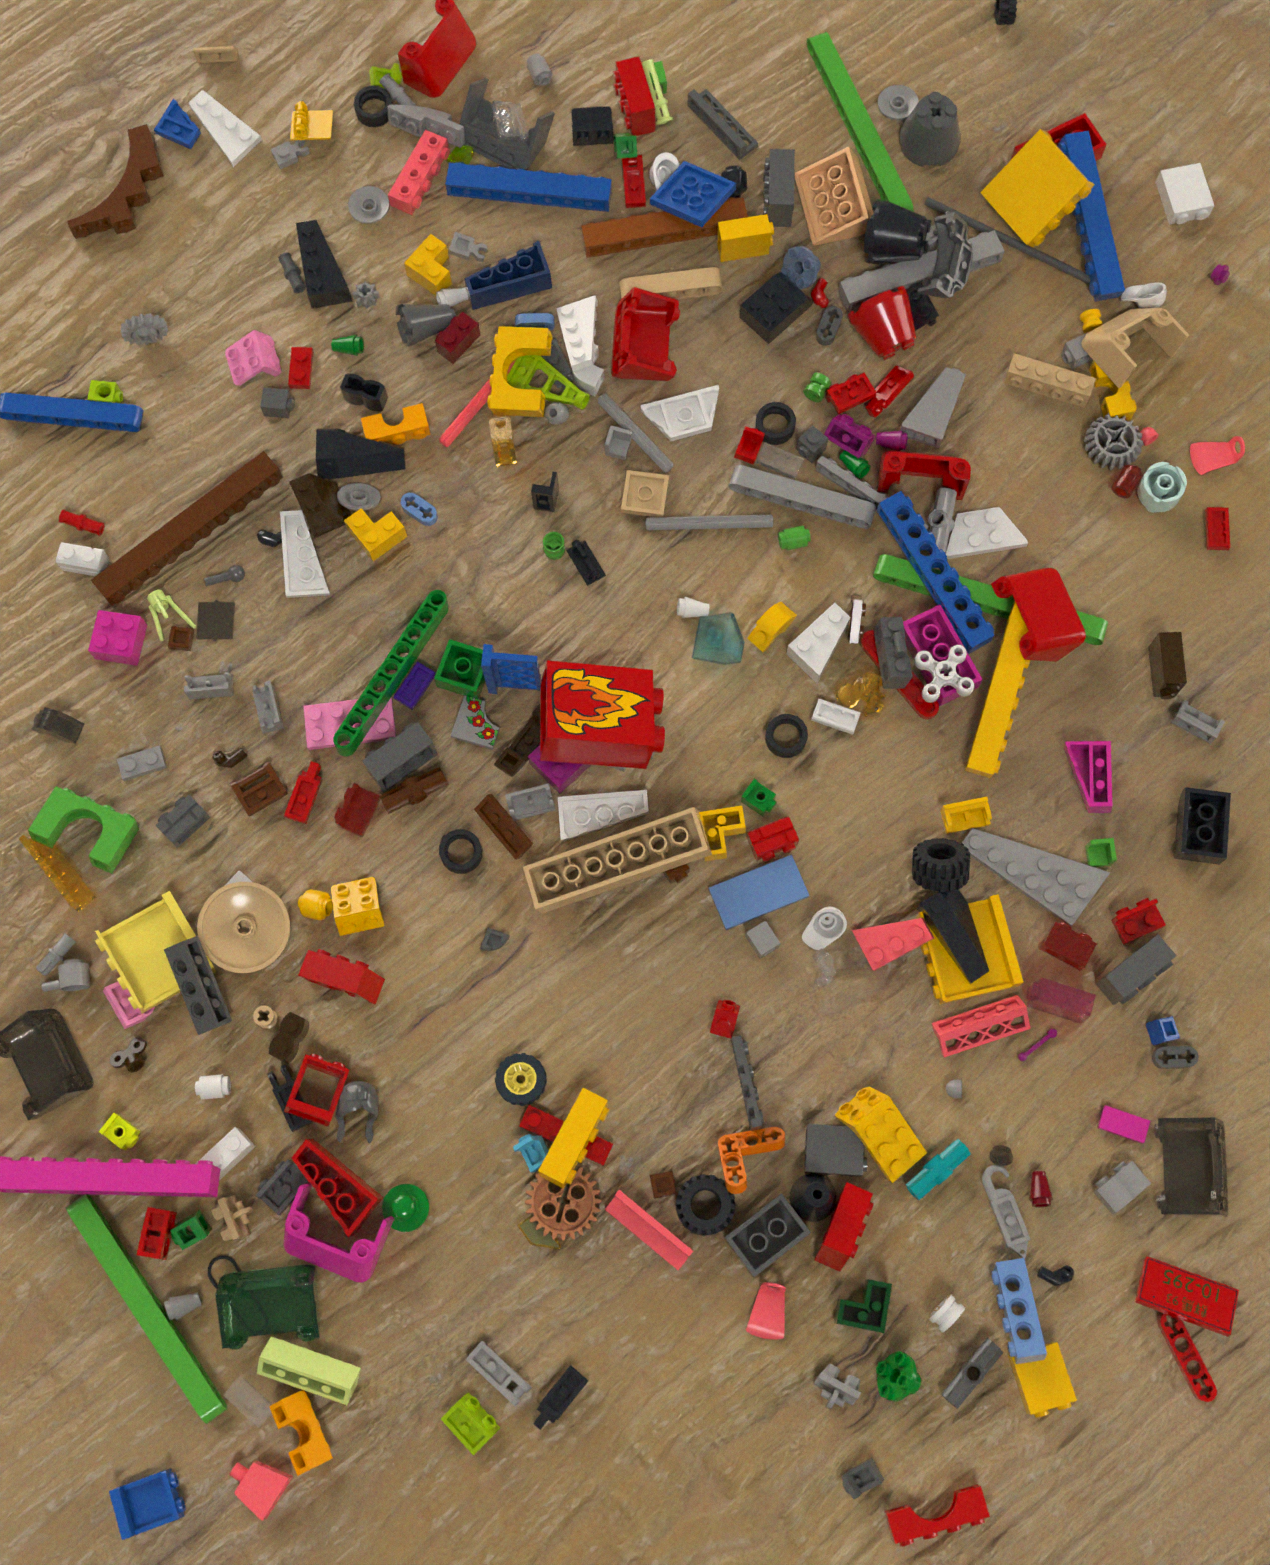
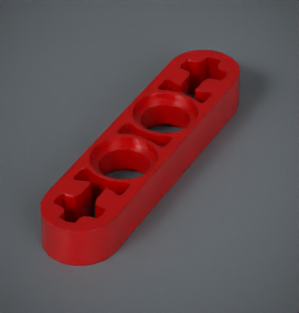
[1157,1313,1217,1402]

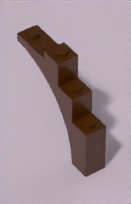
[67,124,164,239]

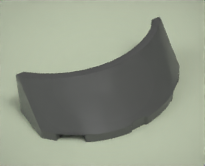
[917,212,973,299]

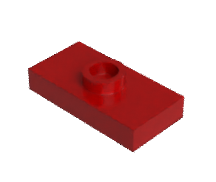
[1205,507,1231,551]

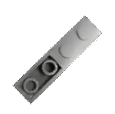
[387,105,465,148]

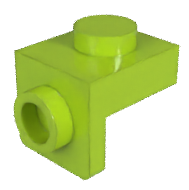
[369,63,402,91]

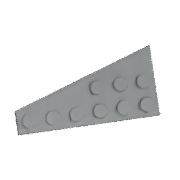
[962,828,1110,927]

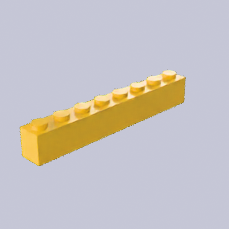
[965,601,1030,778]

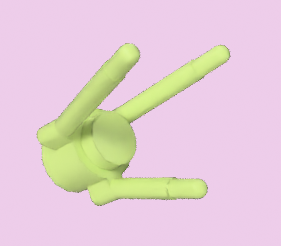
[147,590,196,641]

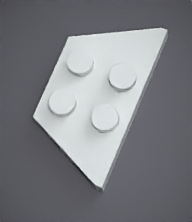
[640,385,719,441]
[945,507,1028,559]

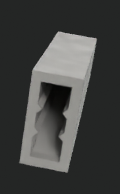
[900,367,966,449]

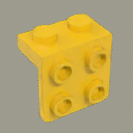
[331,877,384,936]

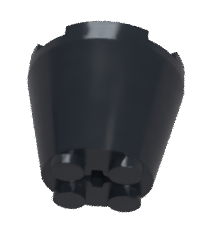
[864,199,931,265]

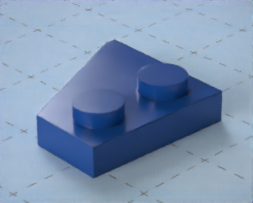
[154,99,201,149]

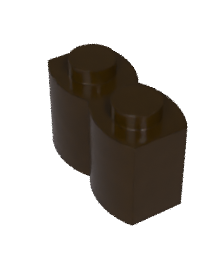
[269,1012,309,1064]

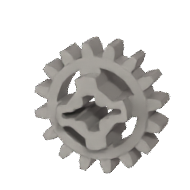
[120,314,168,345]

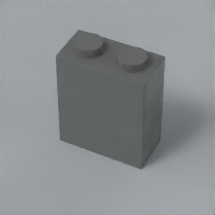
[804,1124,867,1177]

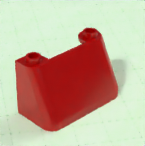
[398,0,476,98]
[611,287,680,381]
[877,450,971,500]
[991,568,1086,662]

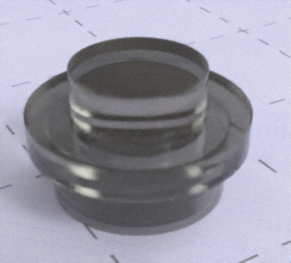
[989,1145,1013,1167]

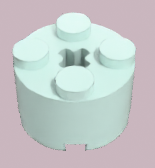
[1137,462,1187,513]

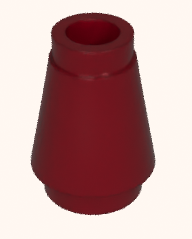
[1029,1171,1053,1208]

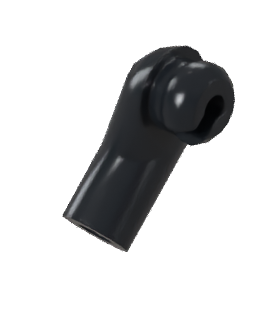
[257,530,282,547]
[1037,1265,1074,1286]

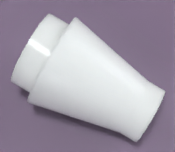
[436,287,468,307]
[677,597,709,618]

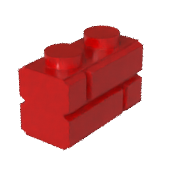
[746,816,799,862]

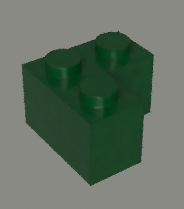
[834,1279,892,1333]

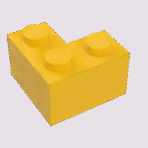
[404,234,452,296]
[344,508,407,561]
[699,806,746,862]

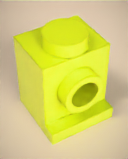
[99,1113,141,1150]

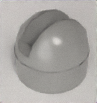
[946,1079,962,1098]

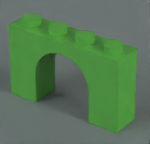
[28,786,139,874]

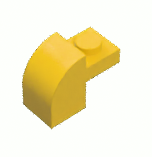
[747,602,797,652]

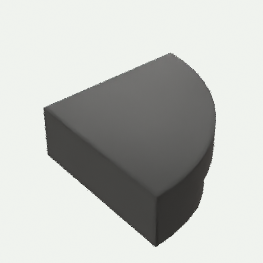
[480,928,510,951]

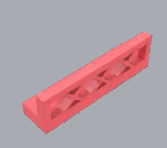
[932,995,1031,1057]
[605,1190,693,1270]

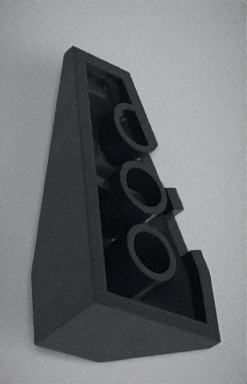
[316,429,406,479]
[917,889,989,984]

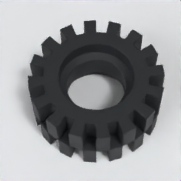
[994,0,1017,25]

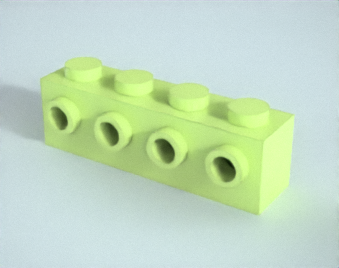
[257,1337,361,1405]

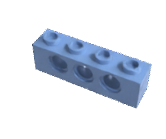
[991,1258,1047,1364]

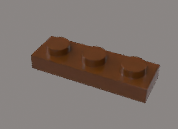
[474,794,533,860]

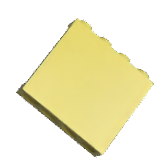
[95,891,216,1014]

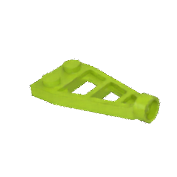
[507,355,590,410]

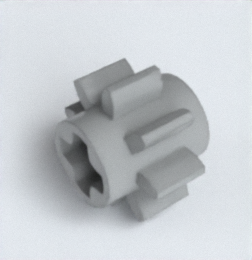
[352,281,380,309]

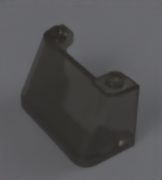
[0,1008,94,1121]
[1154,1117,1228,1217]

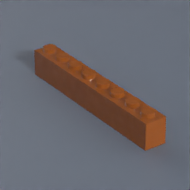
[581,197,748,258]

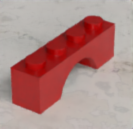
[884,1484,990,1547]

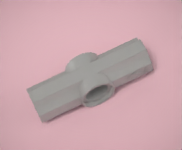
[926,488,957,553]

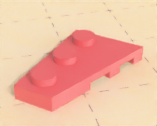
[852,918,934,971]

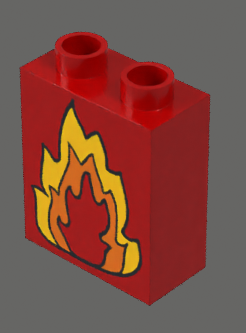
[540,660,665,769]

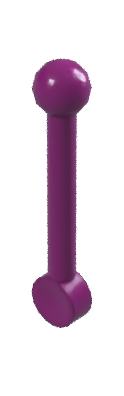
[1018,1029,1057,1062]

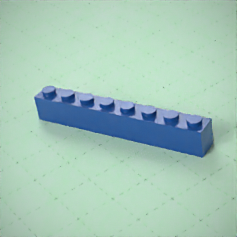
[1058,131,1125,302]
[446,162,612,212]

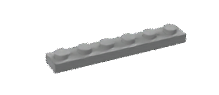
[816,456,929,538]

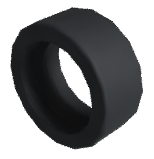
[353,85,393,127]
[755,402,796,445]
[765,714,808,758]
[439,829,483,874]

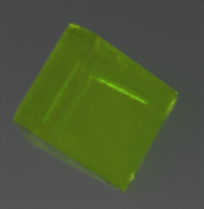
[446,145,474,164]

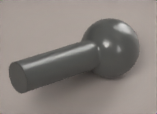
[204,565,245,587]

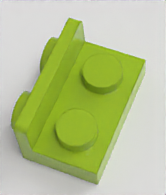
[441,1392,500,1456]

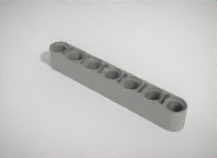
[729,465,876,529]

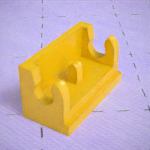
[940,797,992,834]

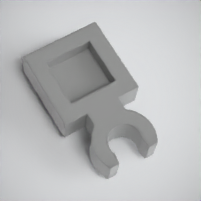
[270,140,310,170]
[449,232,487,262]

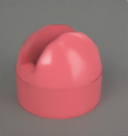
[1140,427,1159,446]

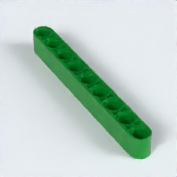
[333,590,449,757]

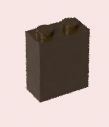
[1148,632,1187,700]

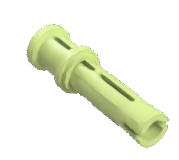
[642,59,673,126]

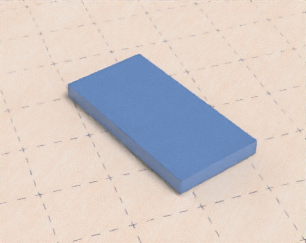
[708,855,810,930]

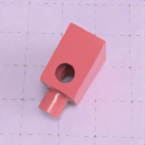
[229,1461,293,1521]

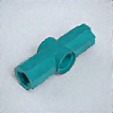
[905,1139,971,1200]

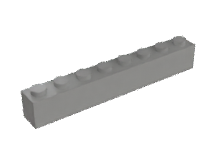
[838,230,1004,313]

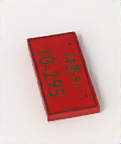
[1135,1256,1239,1337]

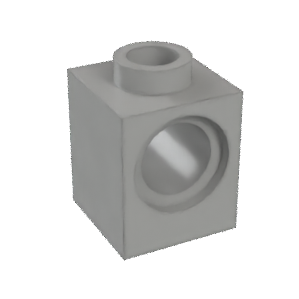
[1062,333,1093,370]

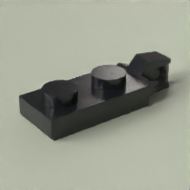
[533,1365,589,1430]

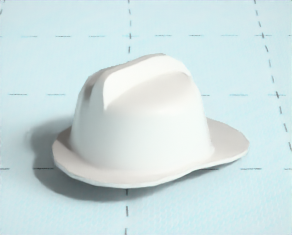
[649,152,680,190]

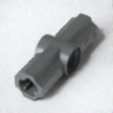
[941,1338,1004,1409]

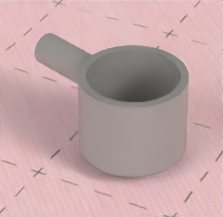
[42,959,90,992]

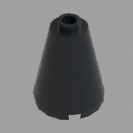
[789,1174,837,1222]

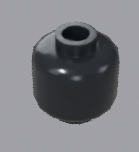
[720,166,747,198]

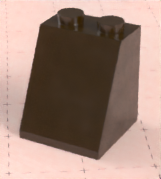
[289,473,351,538]

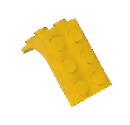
[835,1087,927,1183]

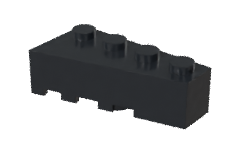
[296,220,353,309]

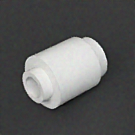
[195,1074,231,1100]

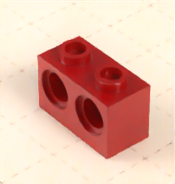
[136,1207,177,1260]

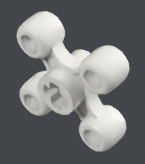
[914,645,974,703]

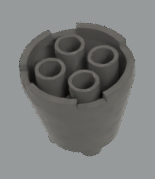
[900,92,961,167]

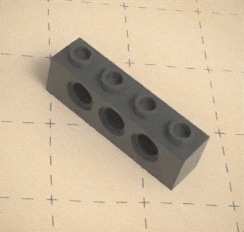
[164,936,232,1035]

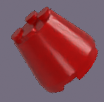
[847,286,917,361]

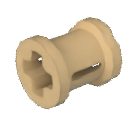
[253,1005,278,1029]

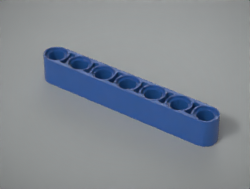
[0,392,143,432]

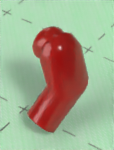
[811,278,829,308]

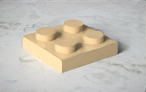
[621,470,669,517]

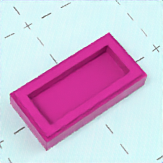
[1097,1105,1150,1144]

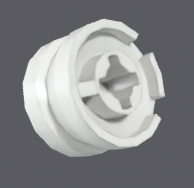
[928,1294,965,1333]

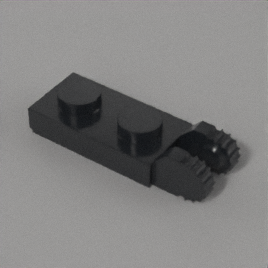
[267,1065,313,1132]

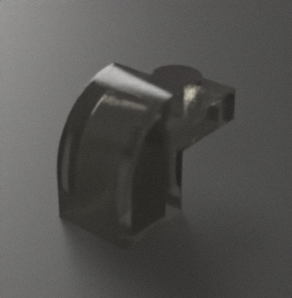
[31,707,84,744]

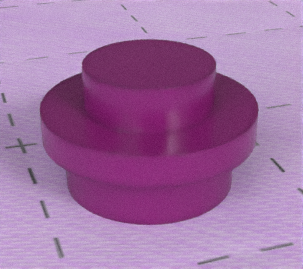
[1210,264,1230,285]

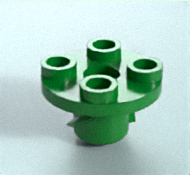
[382,1184,430,1232]
[876,1351,921,1402]

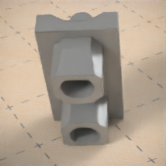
[813,1364,861,1409]

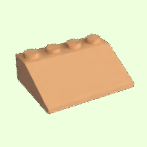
[794,147,874,246]

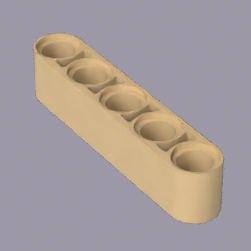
[619,267,723,300]

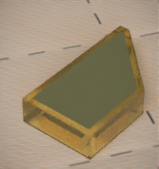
[517,1214,562,1250]

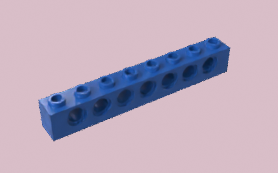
[877,491,994,654]

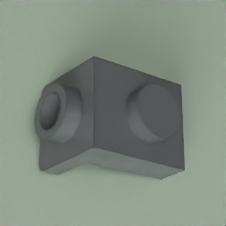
[841,1457,884,1499]

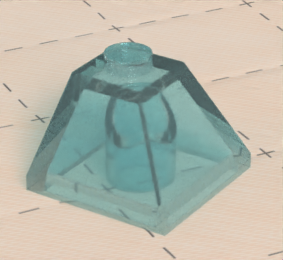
[692,612,745,665]

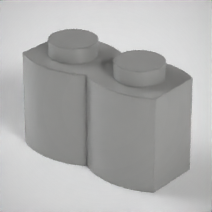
[1094,1161,1151,1214]

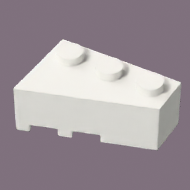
[786,603,850,684]

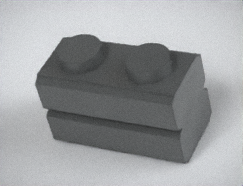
[155,795,211,848]

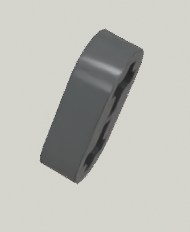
[816,306,843,346]
[1152,1046,1199,1069]

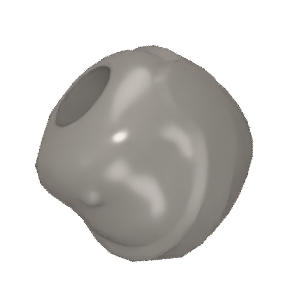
[545,402,569,425]

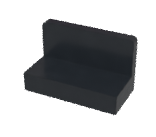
[531,471,559,512]

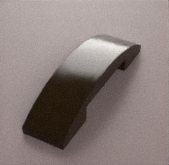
[494,704,540,777]

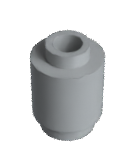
[527,54,553,86]

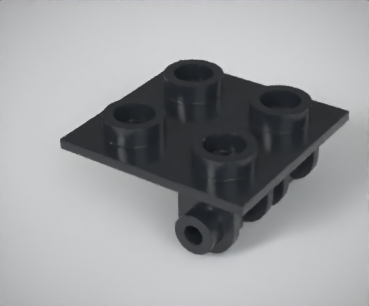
[906,281,939,331]

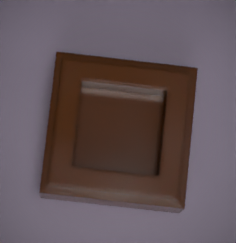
[168,626,194,651]
[649,1171,677,1199]

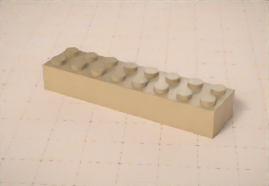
[523,807,712,914]

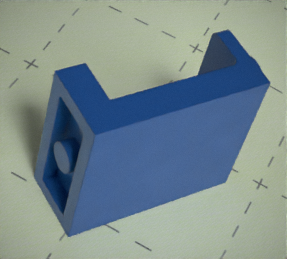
[109,1468,186,1540]

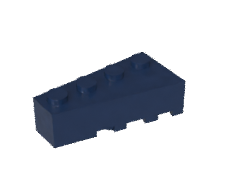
[464,240,552,310]

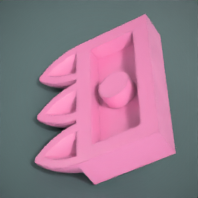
[103,982,155,1029]

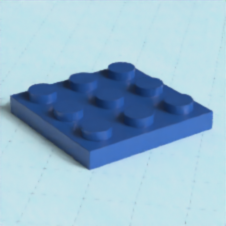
[650,161,736,227]

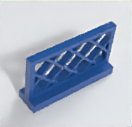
[481,644,541,694]

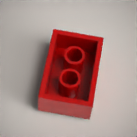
[613,56,655,136]

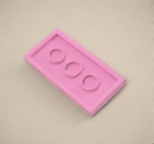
[304,697,396,750]

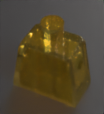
[489,412,517,467]

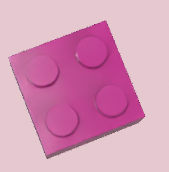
[88,610,147,666]

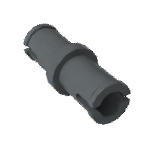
[278,252,306,294]

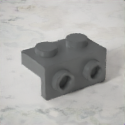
[256,1159,308,1216]

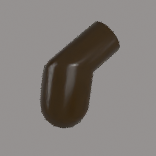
[212,748,247,768]

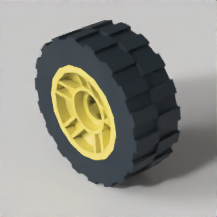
[495,1053,547,1106]

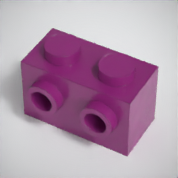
[824,414,876,458]

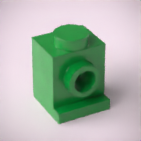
[613,133,637,159]
[741,779,777,816]
[170,1209,212,1250]

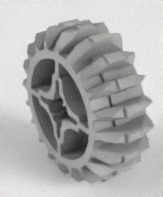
[1084,414,1143,471]

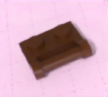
[229,761,288,817]

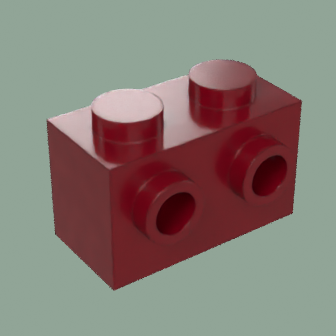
[435,311,481,364]

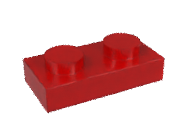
[288,347,314,389]

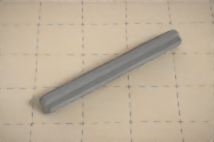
[598,393,673,473]

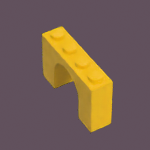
[487,326,553,417]

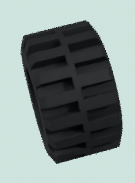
[912,838,971,892]
[676,1174,736,1236]

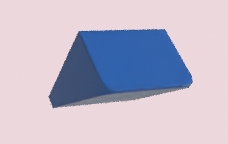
[1146,1016,1180,1045]

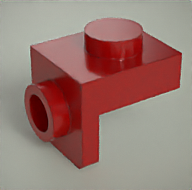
[734,426,765,465]
[710,1000,740,1039]

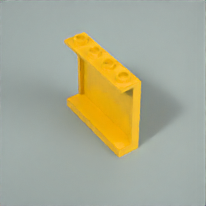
[980,129,1095,248]
[916,894,1024,1004]

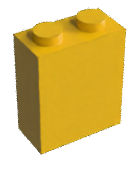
[717,214,774,262]
[1008,1342,1077,1418]

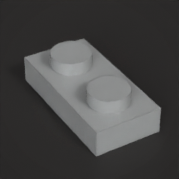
[117,745,167,782]

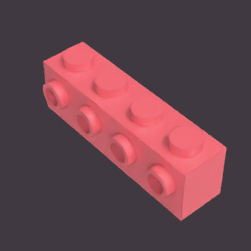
[388,130,450,215]

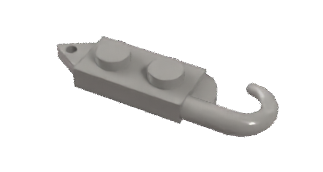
[982,1165,1031,1259]

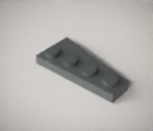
[731,1036,764,1131]

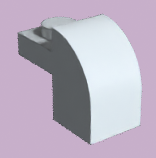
[572,344,604,396]

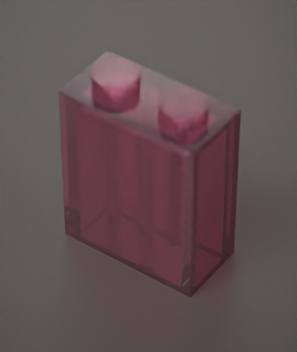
[1025,977,1096,1023]

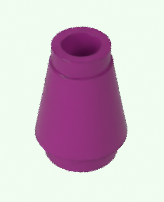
[876,430,908,451]

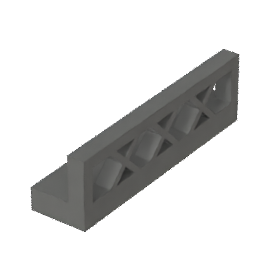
[688,89,758,160]

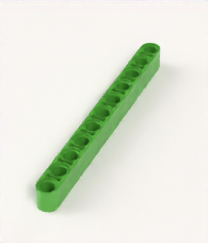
[807,32,914,212]
[873,554,1108,645]
[66,1194,228,1424]

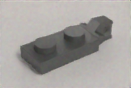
[541,338,574,390]

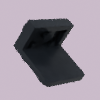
[571,106,614,146]

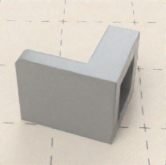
[605,425,632,460]
[745,921,780,959]

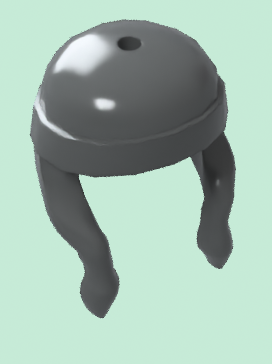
[335,1081,379,1143]

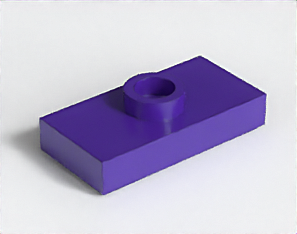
[393,662,436,710]

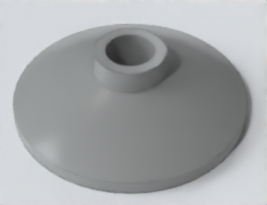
[878,85,918,120]
[348,186,389,224]
[337,483,380,510]

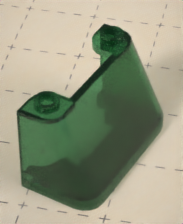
[215,1264,320,1350]

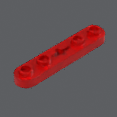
[860,630,939,720]

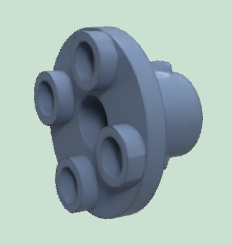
[781,246,821,289]

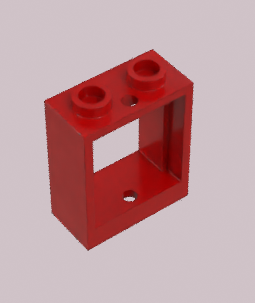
[284,1054,350,1127]

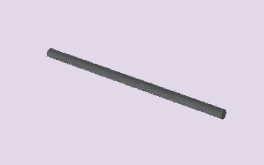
[924,197,1090,285]

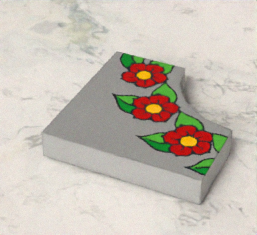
[451,695,500,750]

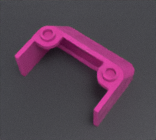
[283,1182,394,1283]

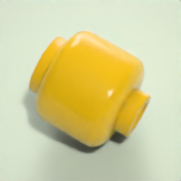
[298,889,333,921]

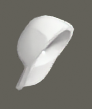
[1121,283,1167,309]
[802,906,847,950]

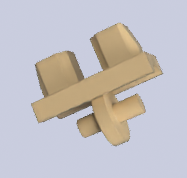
[211,1195,253,1241]

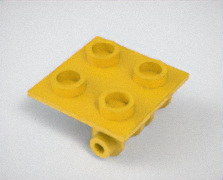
[290,101,333,141]

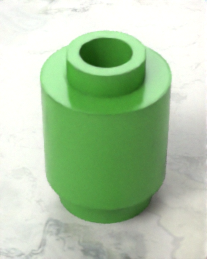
[778,525,811,551]

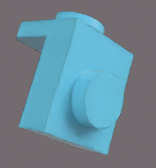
[513,1134,548,1173]

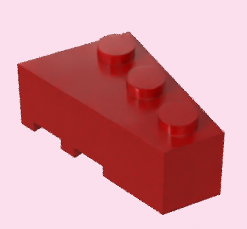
[298,949,385,1005]
[814,1182,874,1272]

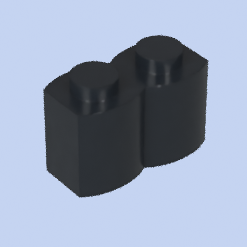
[340,374,388,412]

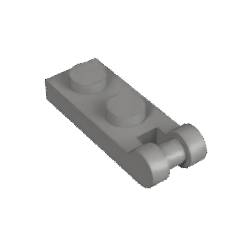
[465,1341,532,1406]

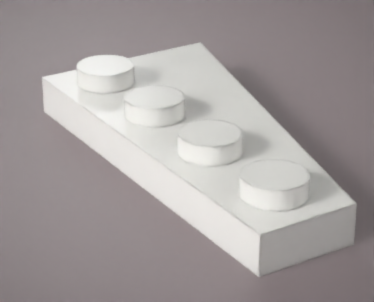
[189,90,262,167]
[556,295,598,372]
[280,510,330,598]
[558,790,649,842]

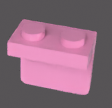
[225,330,282,386]

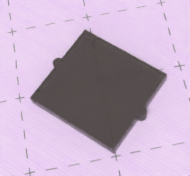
[196,600,235,641]

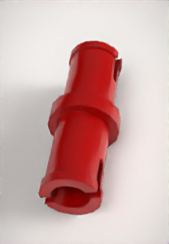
[59,509,105,536]

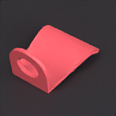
[1190,436,1245,475]
[746,1282,786,1340]

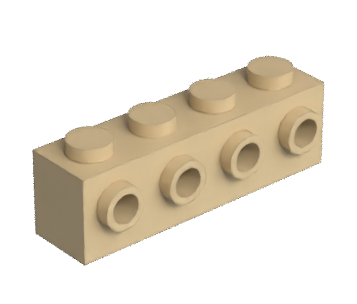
[1004,353,1096,408]

